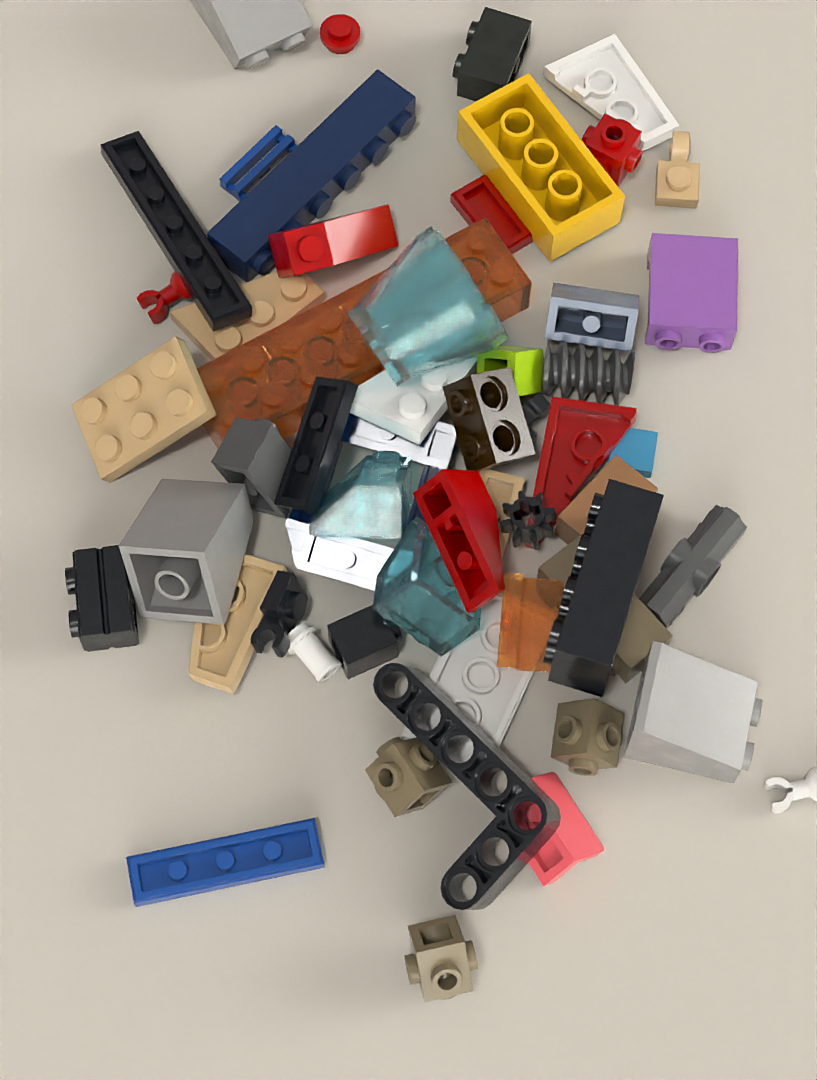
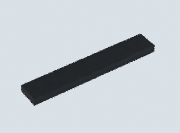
[100,131,252,332]

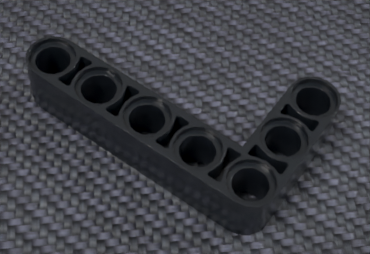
[373,663,561,910]

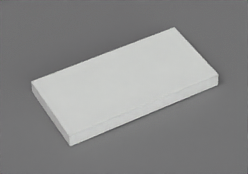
[400,590,558,763]

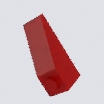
[268,204,398,277]
[413,469,505,613]

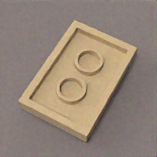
[71,336,216,483]

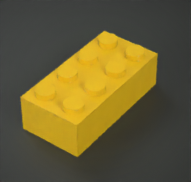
[457,73,625,262]

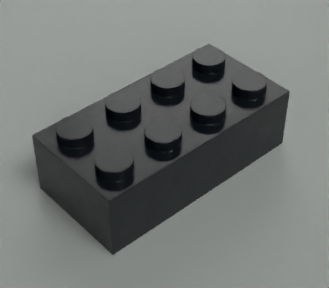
[543,479,664,697]

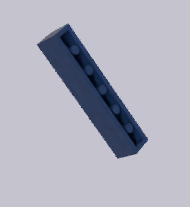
[207,69,416,282]

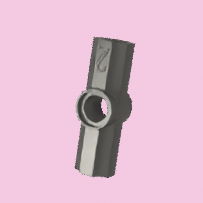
[639,505,747,629]

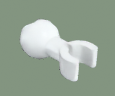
[764,766,817,813]

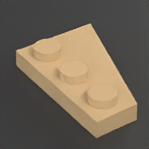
[170,271,325,377]
[188,554,288,694]

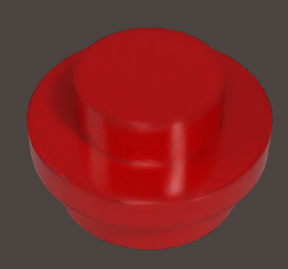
[320,14,360,54]

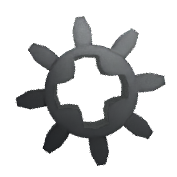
[500,491,556,550]

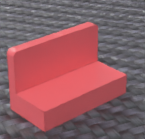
[525,772,604,886]

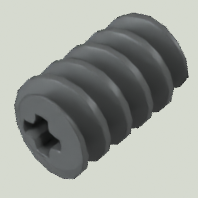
[541,340,635,406]

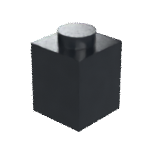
[327,603,402,680]

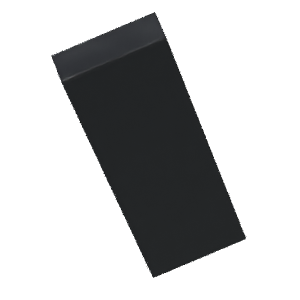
[274,376,358,515]

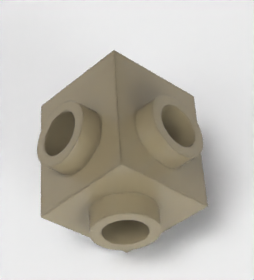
[551,698,624,776]
[365,737,452,817]
[404,915,478,1002]

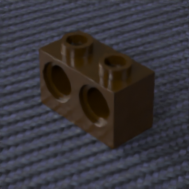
[442,367,536,471]

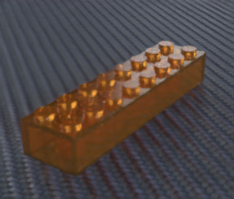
[197,217,532,449]

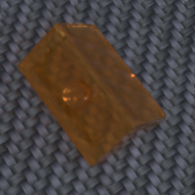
[497,573,563,673]

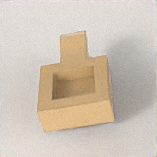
[655,131,700,209]

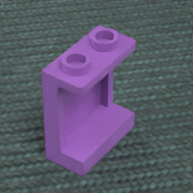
[645,233,738,353]

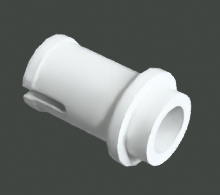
[287,623,342,683]

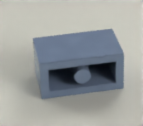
[544,282,639,352]

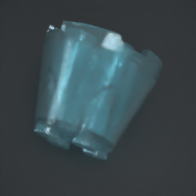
[347,226,508,387]

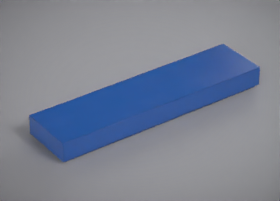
[126,818,325,907]

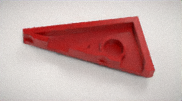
[524,396,637,549]

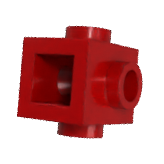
[581,113,643,187]

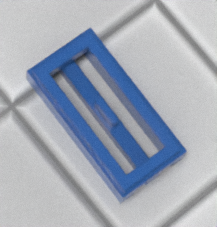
[219,125,298,201]

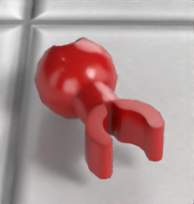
[137,271,192,324]

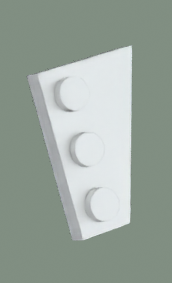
[543,34,679,151]
[350,332,481,445]

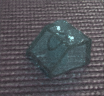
[309,450,412,539]
[372,517,481,657]

